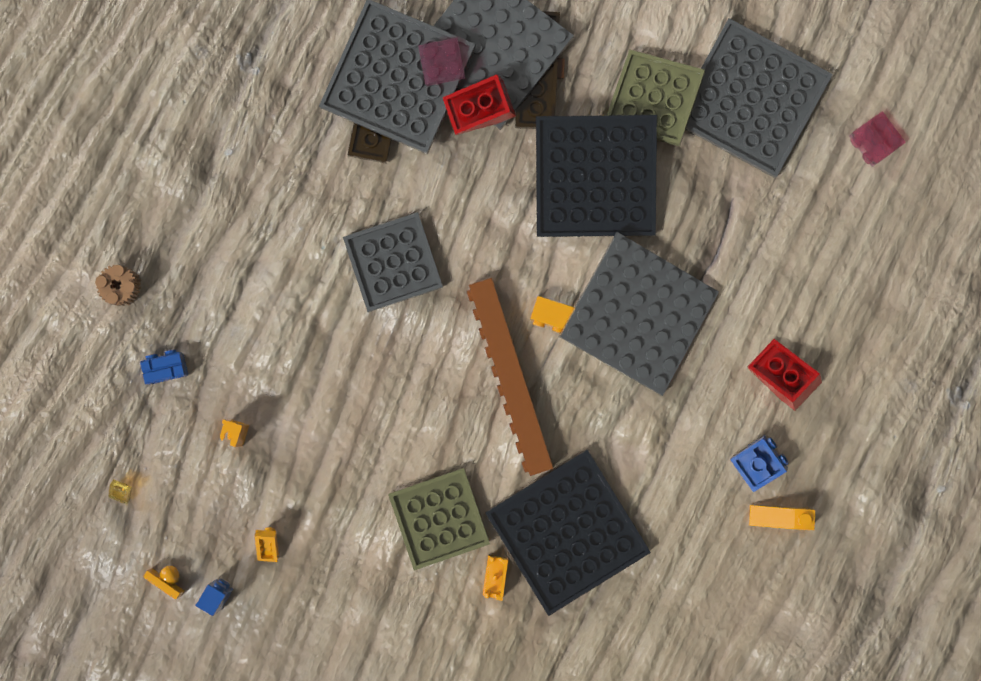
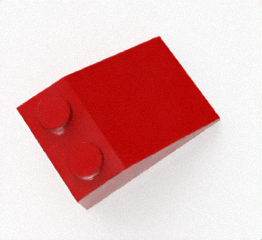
[442,74,516,135]
[747,339,822,411]

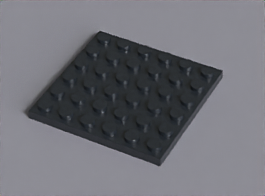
[536,115,657,237]
[485,450,651,616]

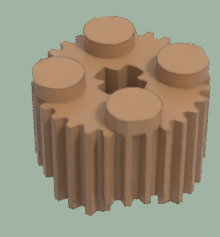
[95,265,141,306]

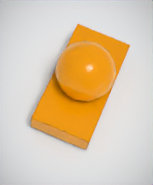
[143,566,184,599]

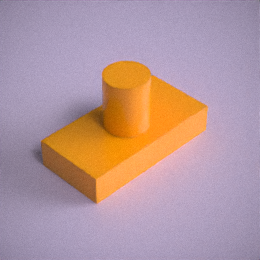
[254,527,279,562]

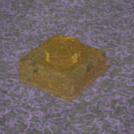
[108,479,132,505]

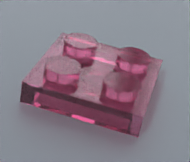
[418,38,465,86]

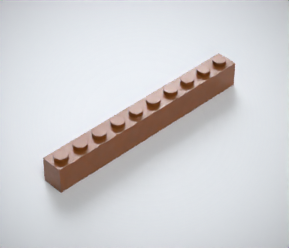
[467,278,553,476]

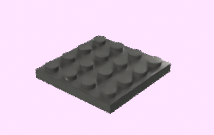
[343,212,443,313]

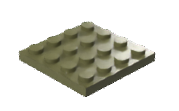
[607,49,705,147]
[388,468,490,570]

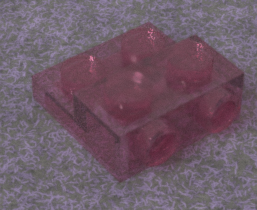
[849,111,906,167]

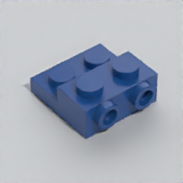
[730,435,789,492]

